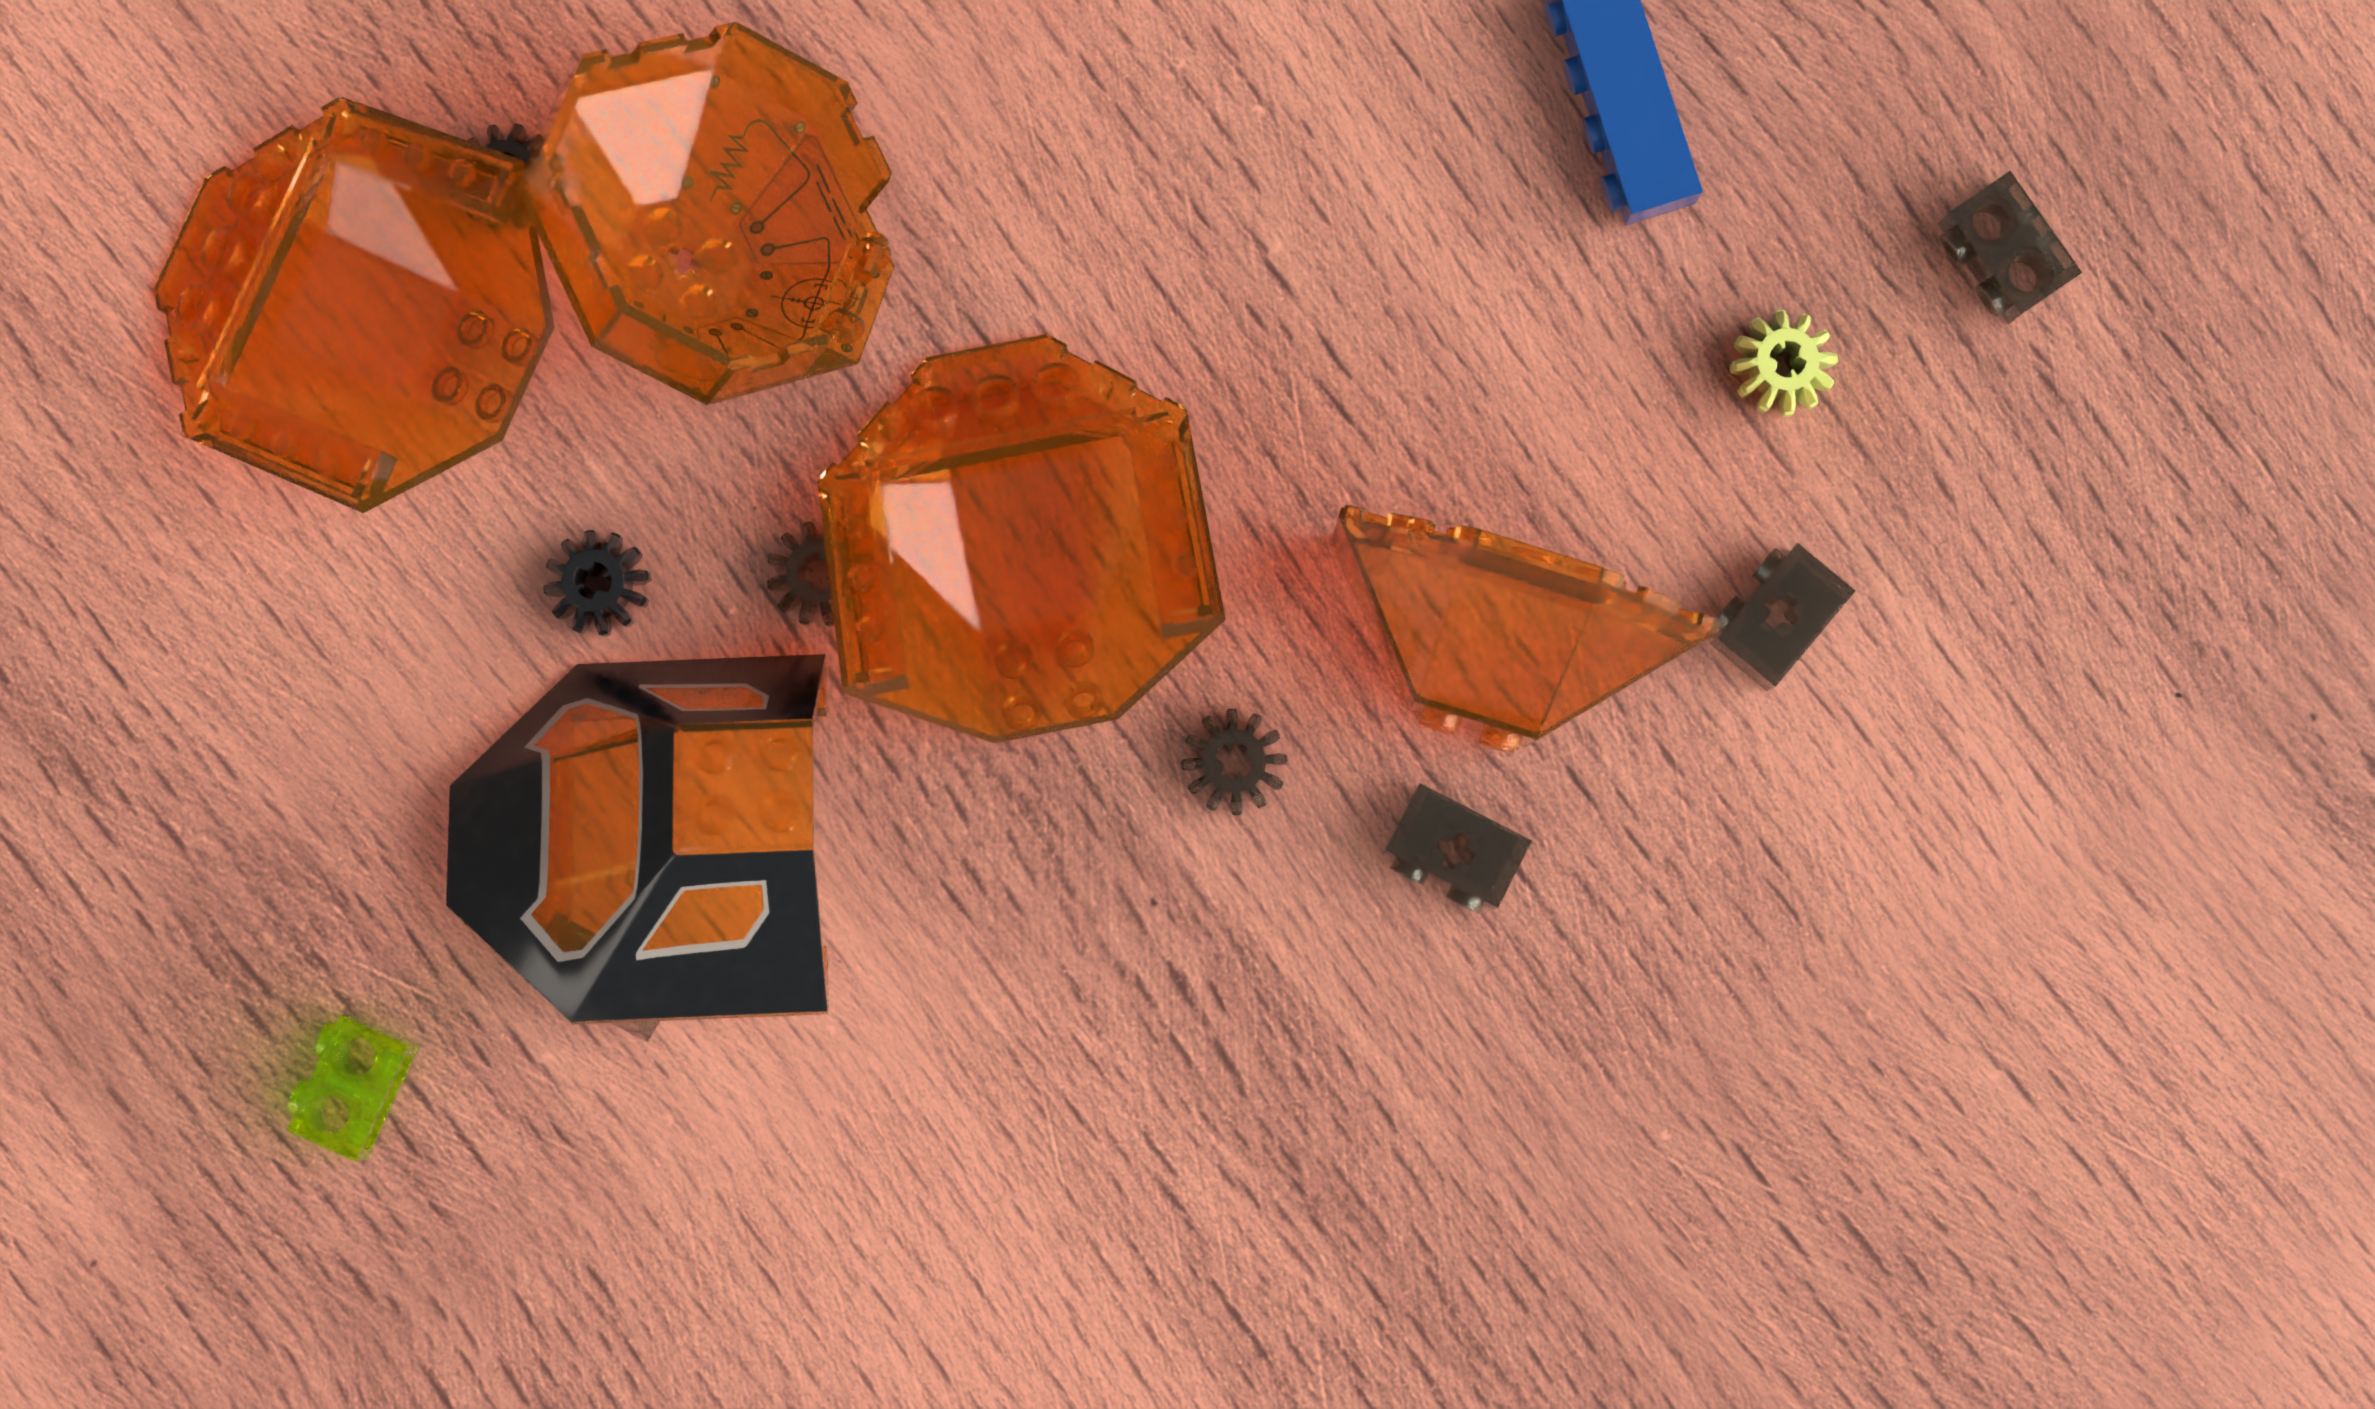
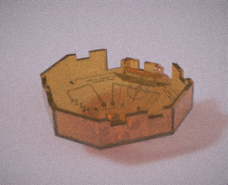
[517,22,895,405]

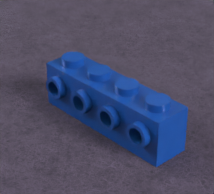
[1544,0,1703,226]

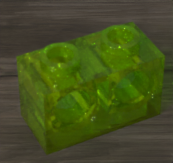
[286,1014,421,1162]

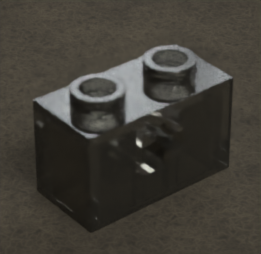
[1710,543,1855,691]
[1383,783,1532,914]

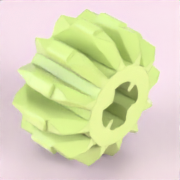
[1730,310,1838,417]

